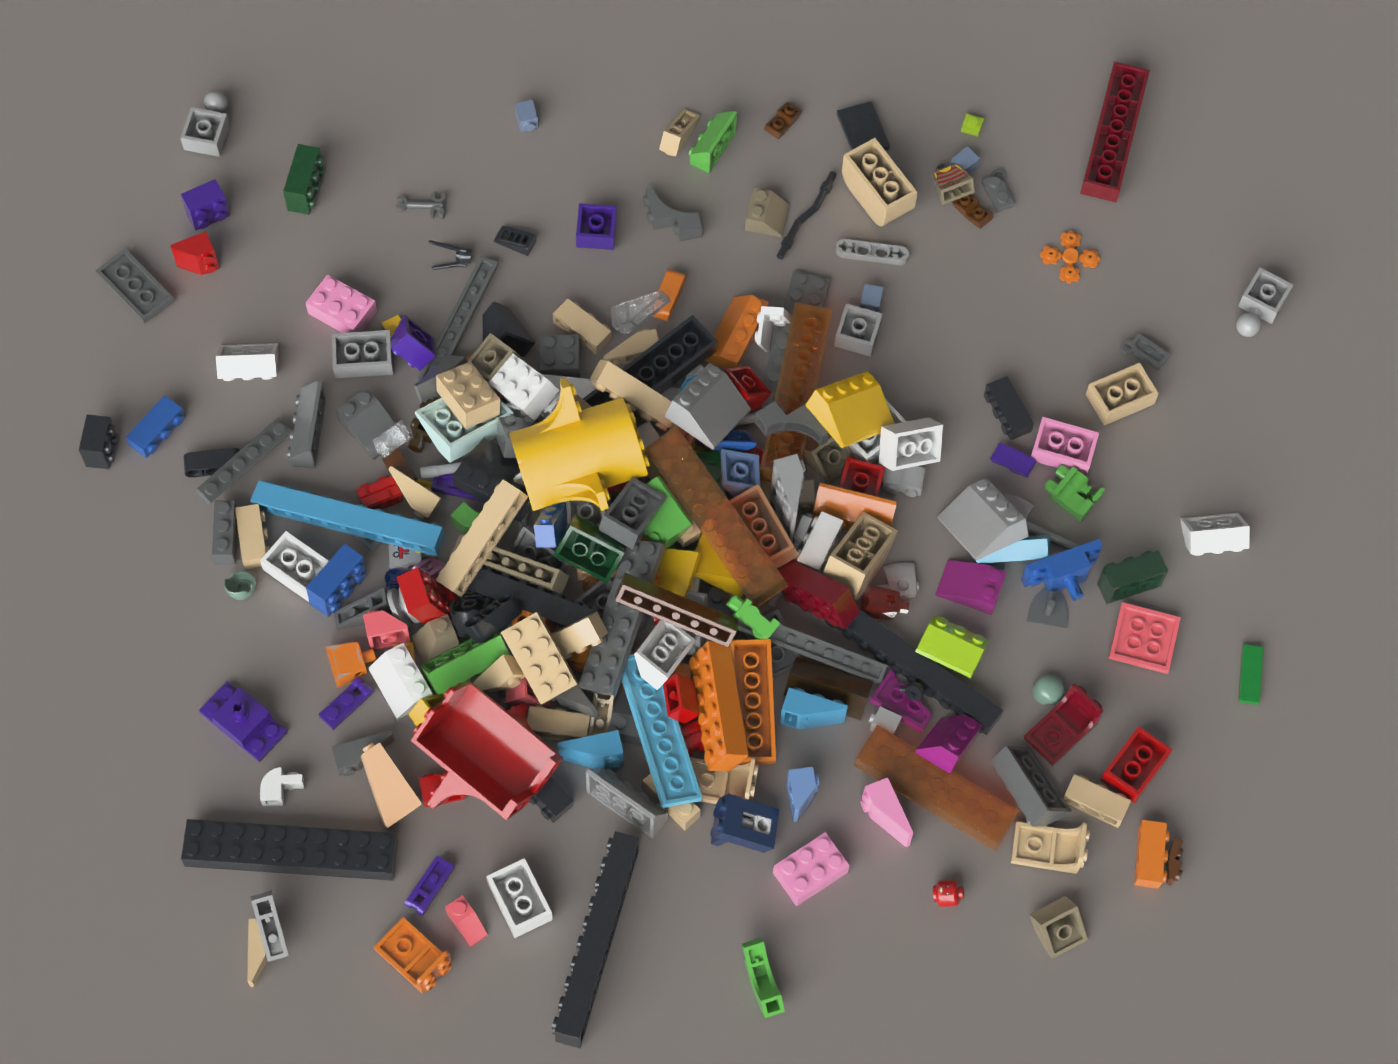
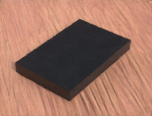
[836,102,890,151]

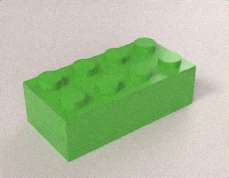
[419,632,510,695]

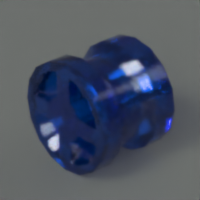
[384,568,404,591]

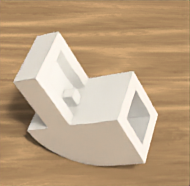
[260,767,304,806]

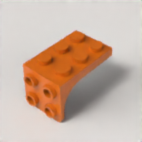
[373,917,452,994]

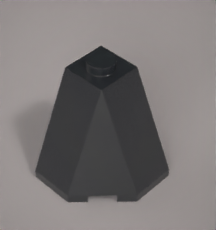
[482,301,536,357]

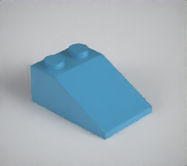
[557,730,624,771]

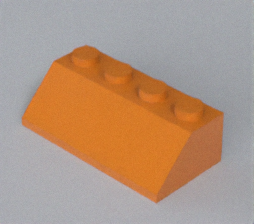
[705,295,769,369]
[813,483,897,529]

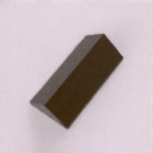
[784,657,873,721]

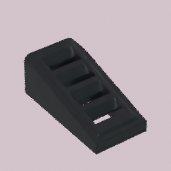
[494,226,536,256]

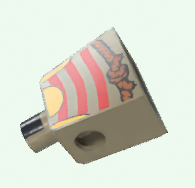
[933,164,975,205]

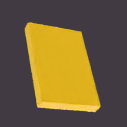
[658,548,701,598]

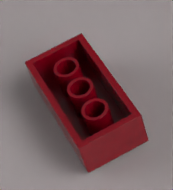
[774,560,860,629]

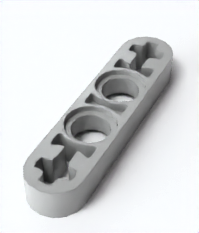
[836,239,909,265]

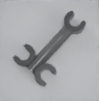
[396,192,446,219]

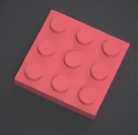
[1108,602,1181,674]

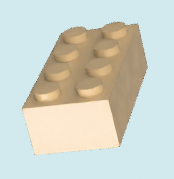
[501,612,579,704]

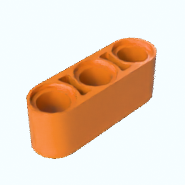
[650,269,687,322]

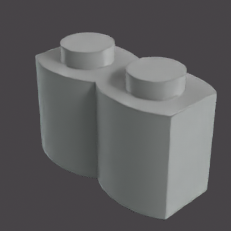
[882,466,925,497]

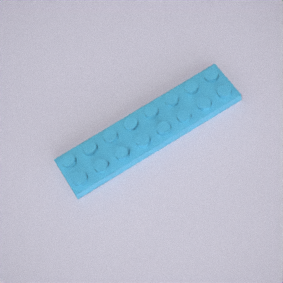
[621,654,702,808]

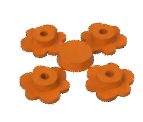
[1040,230,1101,284]

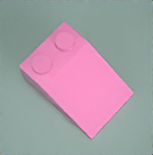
[860,777,913,847]

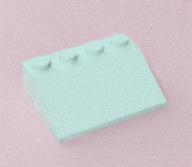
[415,398,514,463]

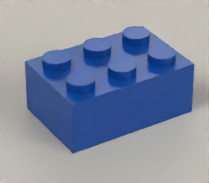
[306,544,366,617]

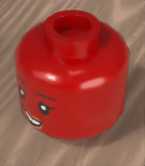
[933,879,964,907]

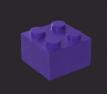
[181,179,230,231]
[576,203,617,250]

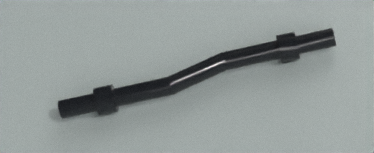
[776,171,837,260]

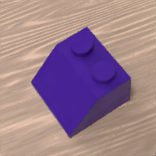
[390,315,436,371]

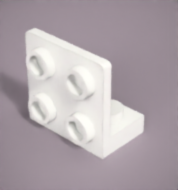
[755,306,792,352]

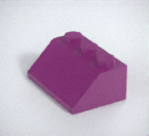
[915,714,982,774]

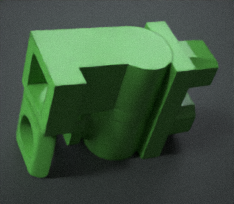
[1044,464,1105,522]
[725,595,780,639]

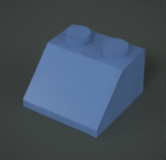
[721,449,760,498]
[786,767,819,822]

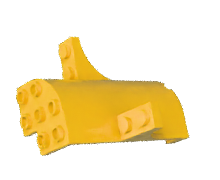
[509,378,650,511]

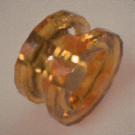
[583,576,600,593]

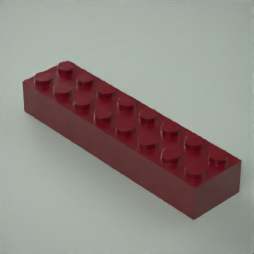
[1080,61,1150,202]

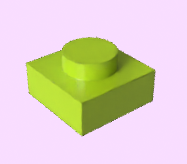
[961,113,984,137]

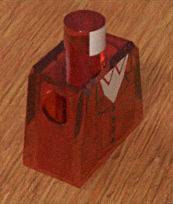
[860,585,909,620]

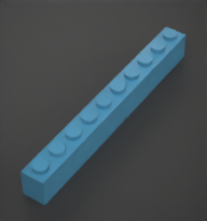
[250,481,446,557]

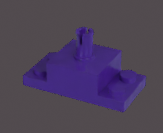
[199,681,288,763]

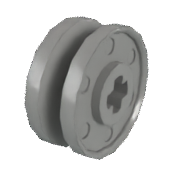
[387,587,420,627]

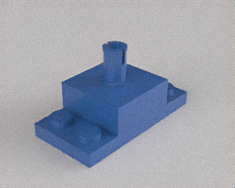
[1021,539,1103,601]

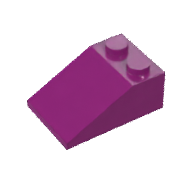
[935,560,1007,615]

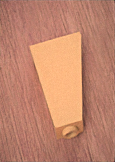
[361,742,422,829]

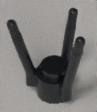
[429,240,472,270]

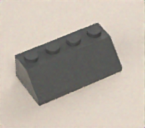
[287,381,326,468]
[990,746,1072,827]

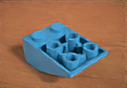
[780,688,848,730]

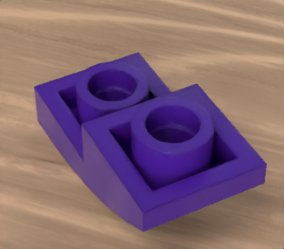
[990,443,1036,478]

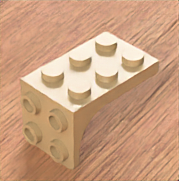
[690,757,759,804]
[1011,821,1090,874]

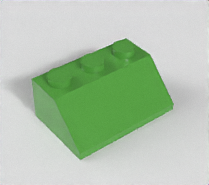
[689,111,737,173]
[644,476,694,549]

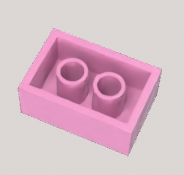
[306,274,377,333]
[1031,417,1099,476]
[773,832,850,906]

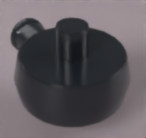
[899,682,925,701]

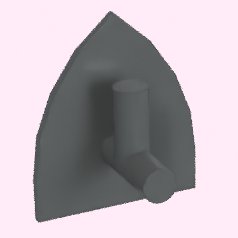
[1027,587,1068,629]

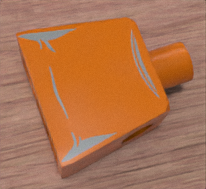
[325,642,376,688]

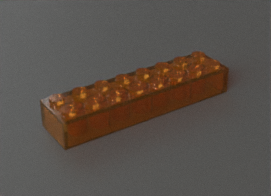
[854,725,1019,852]

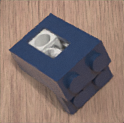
[710,794,779,853]

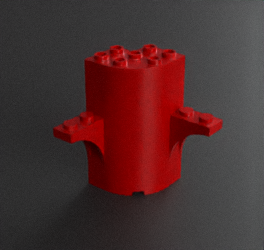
[411,681,564,820]

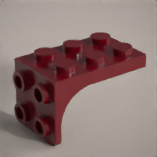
[1023,683,1103,766]

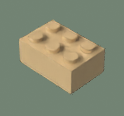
[436,361,500,429]
[1086,363,1159,426]

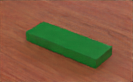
[1238,644,1263,705]

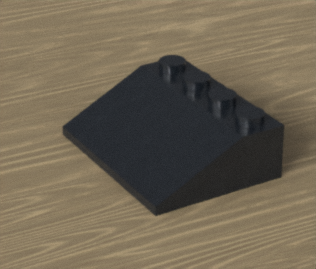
[453,438,532,523]

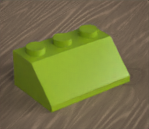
[915,615,989,678]

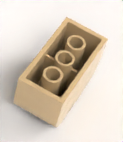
[842,138,918,226]
[822,512,898,601]

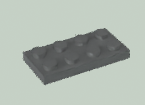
[96,248,174,324]

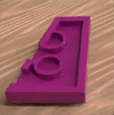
[869,670,933,733]

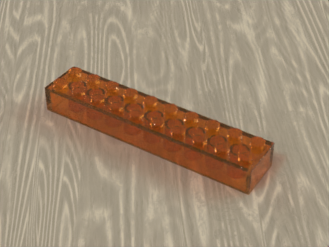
[760,302,833,482]
[645,426,788,607]

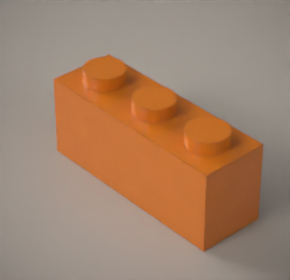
[1134,820,1170,889]

